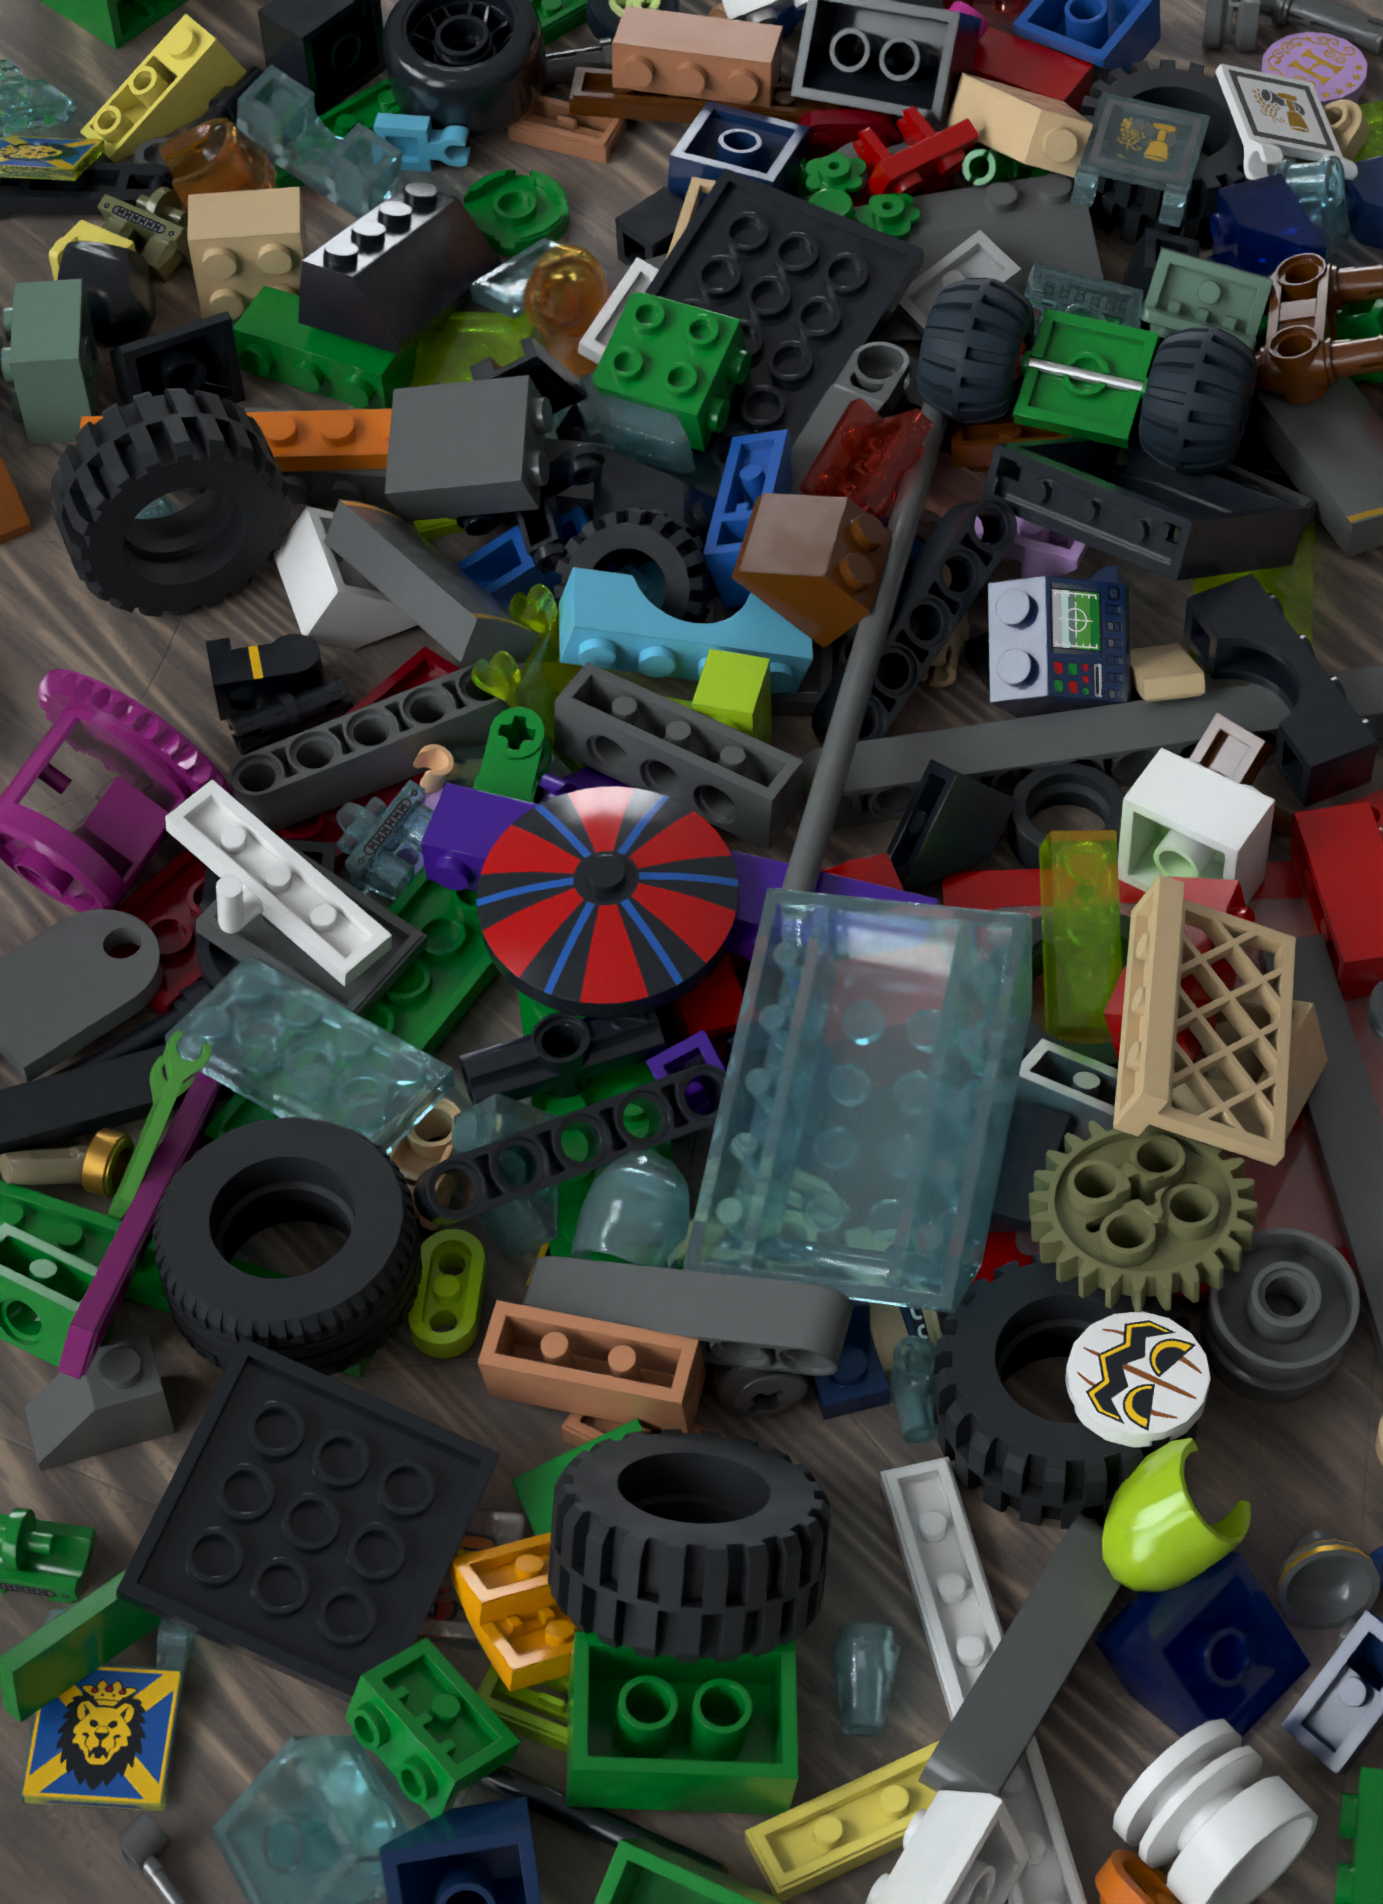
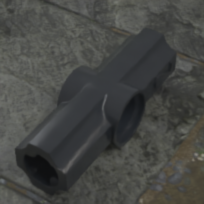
[459,1010,666,1113]

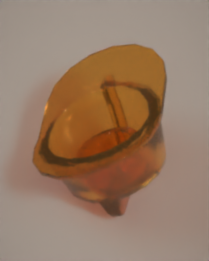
[522,244,610,379]

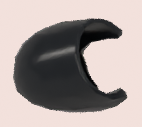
[57,240,156,348]

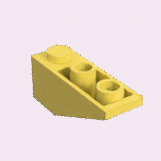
[80,14,247,163]

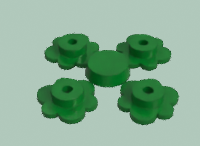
[805,152,921,239]

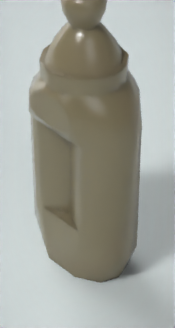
[0,1145,89,1186]

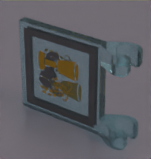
[1070,92,1210,227]

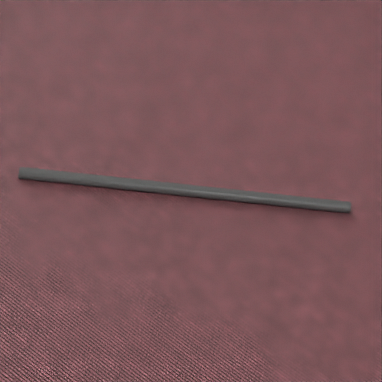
[776,402,949,921]

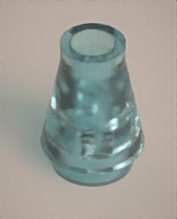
[829,1622,902,1737]

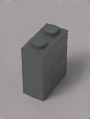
[385,375,553,522]

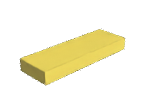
[745,1740,940,1901]

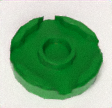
[463,169,570,257]

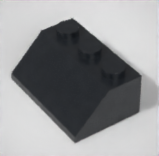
[790,0,982,123]

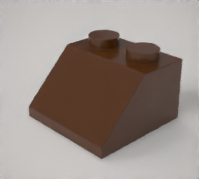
[731,493,893,648]

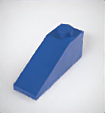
[703,429,791,608]

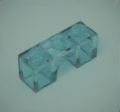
[236,65,403,219]

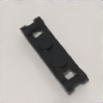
[0,162,177,220]

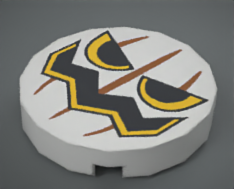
[1065,1311,1211,1448]

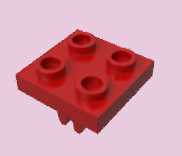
[853,106,980,207]

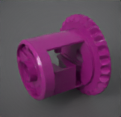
[0,669,233,912]

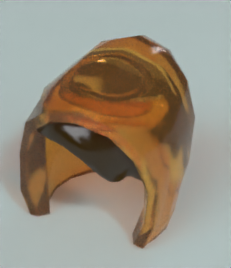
[158,118,277,211]

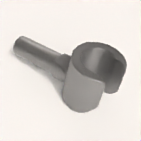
[119,1814,189,1904]

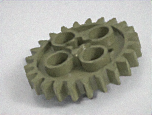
[1029,1120,1258,1312]

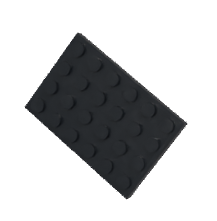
[556,168,924,498]

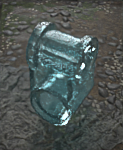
[1273,156,1351,262]

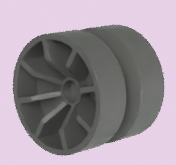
[1200,1227,1360,1404]

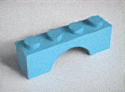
[559,567,813,694]

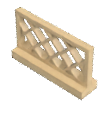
[1113,874,1296,1166]

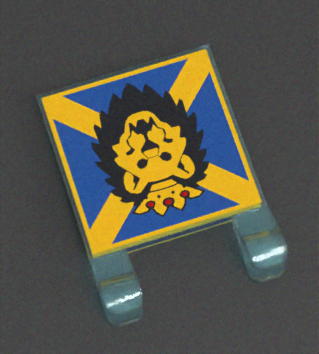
[18,1609,195,1812]

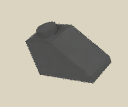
[25,1334,175,1471]

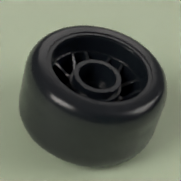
[383,0,547,137]

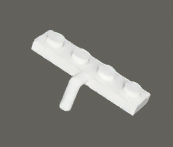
[165,780,392,987]

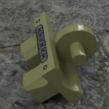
[97,187,193,283]

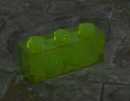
[1039,830,1122,1039]

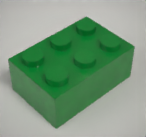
[566,1631,798,1815]

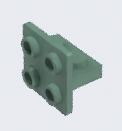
[1141,247,1273,352]

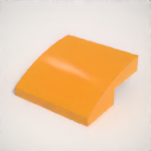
[448,1532,593,1692]

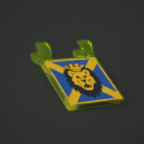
[0,134,105,181]

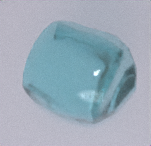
[570,1150,690,1269]

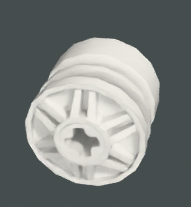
[1113,1718,1318,1904]

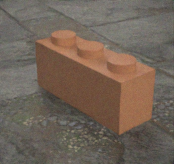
[612,6,783,108]
[478,1300,707,1434]

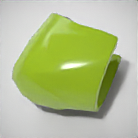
[1102,1438,1251,1592]

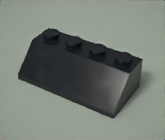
[298,182,502,354]

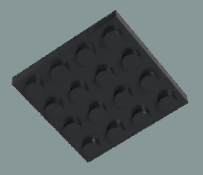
[116,1337,500,1703]

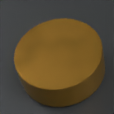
[82,1128,134,1198]

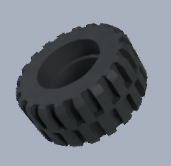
[50,388,291,617]
[933,1254,1200,1529]
[548,1429,831,1663]

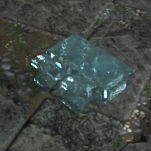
[0,59,78,138]

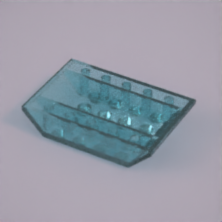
[683,888,1032,1314]

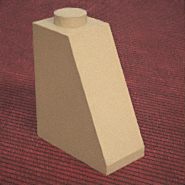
[946,72,1093,178]

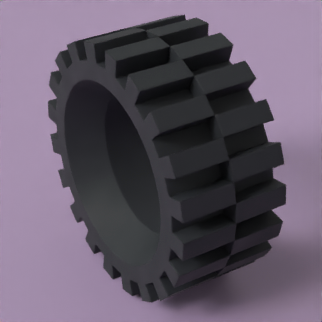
[1077,59,1262,248]

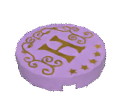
[1261,32,1368,107]

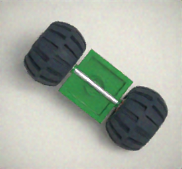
[917,278,1257,475]

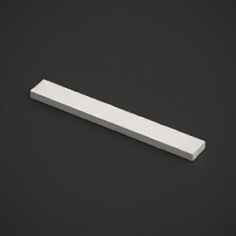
[880,1457,1087,1904]

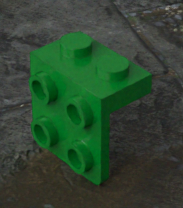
[593,292,751,452]

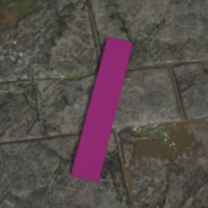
[57,1067,224,1380]

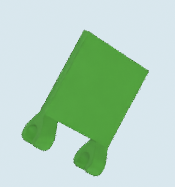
[107,1031,212,1220]

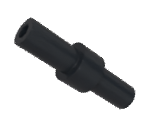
[187,67,268,145]

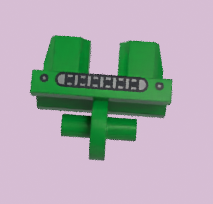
[0,1507,98,1604]

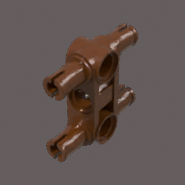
[1253,253,1383,404]

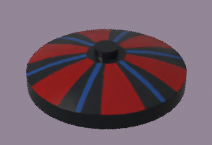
[477,786,739,1018]

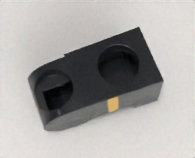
[205,634,325,721]

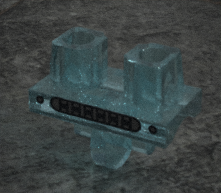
[336,780,434,901]

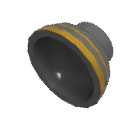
[1277,1530,1381,1630]

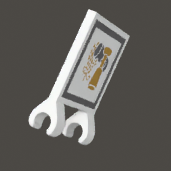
[1215,64,1358,197]

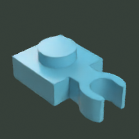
[374,113,471,172]

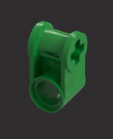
[473,707,552,804]

